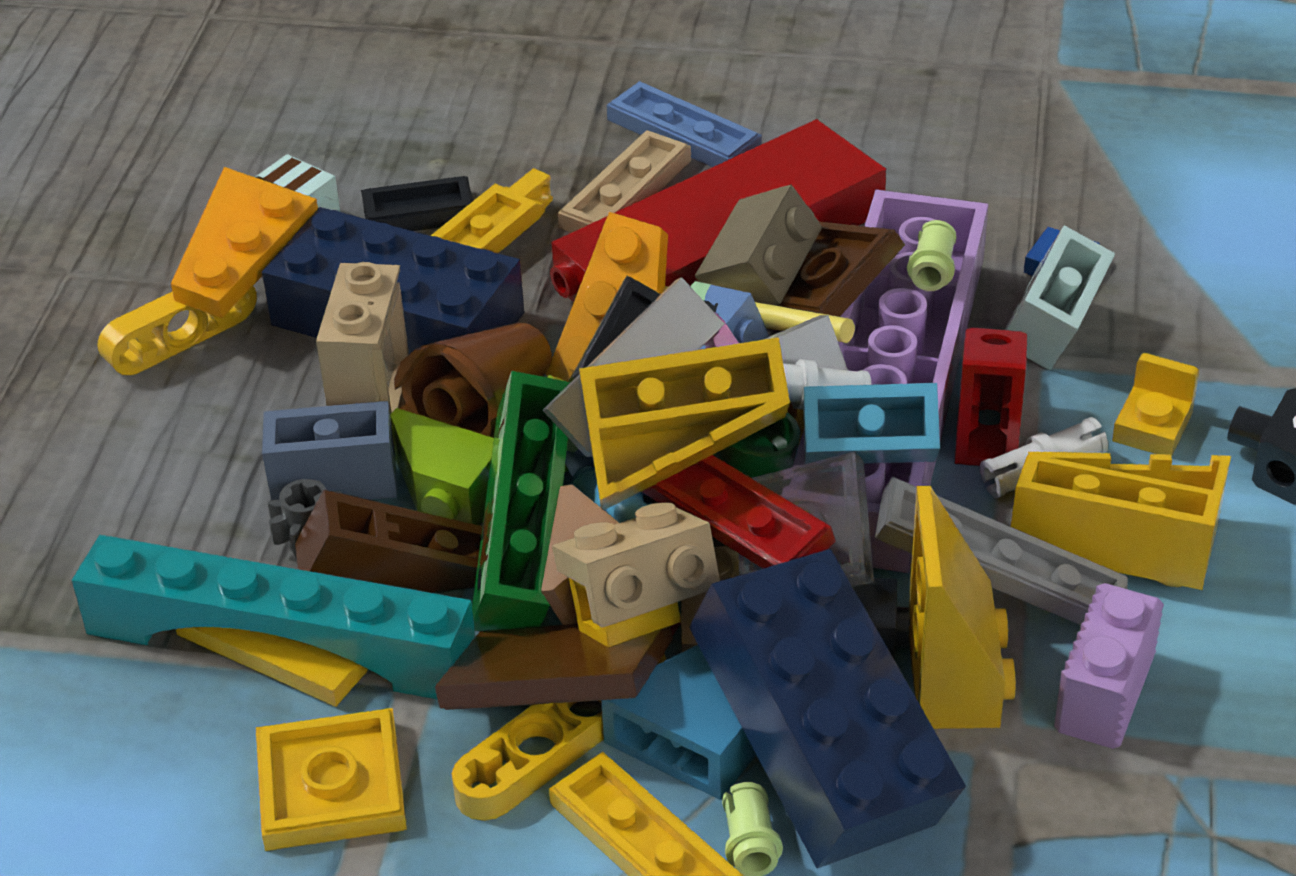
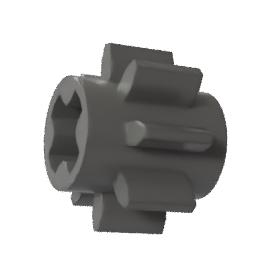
[267,479,342,556]

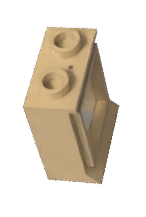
[316,262,409,415]

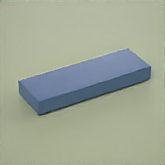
[607,81,762,167]

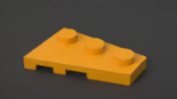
[171,167,318,318]
[546,212,668,382]

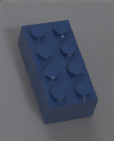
[262,207,525,354]
[689,549,966,869]

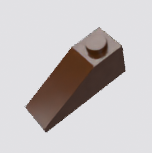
[295,490,483,593]

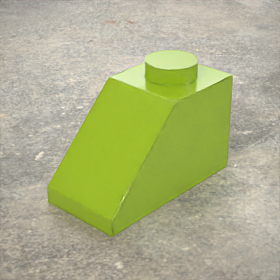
[390,408,494,526]

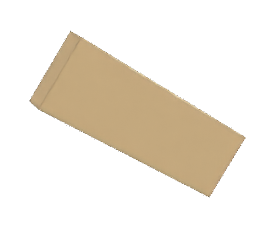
[558,130,691,233]

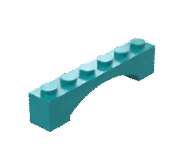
[71,534,475,700]

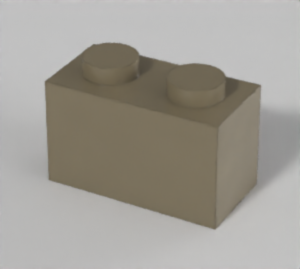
[695,184,822,306]

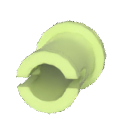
[907,220,957,291]
[722,782,783,876]

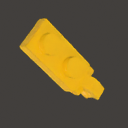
[431,168,553,253]

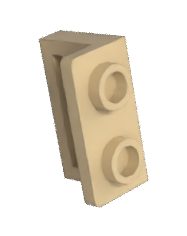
[552,503,720,627]

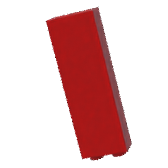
[550,119,887,303]

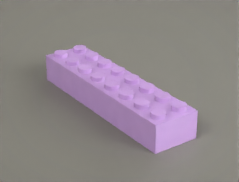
[783,190,988,573]

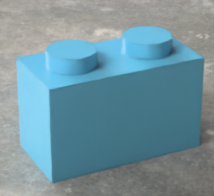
[803,383,940,465]

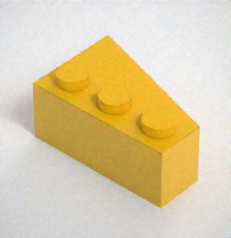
[579,337,790,510]
[1011,452,1231,590]

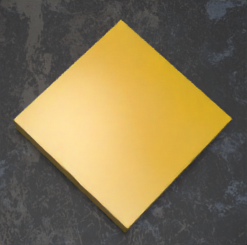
[256,708,407,851]

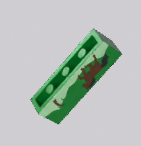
[472,371,571,632]

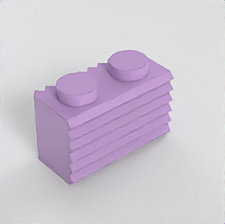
[1054,583,1164,749]

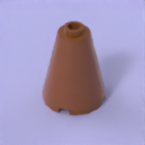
[394,323,552,438]

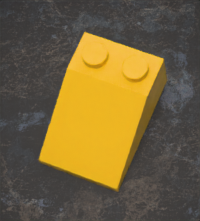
[909,486,1016,729]

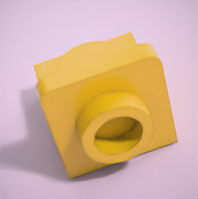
[1112,353,1199,457]

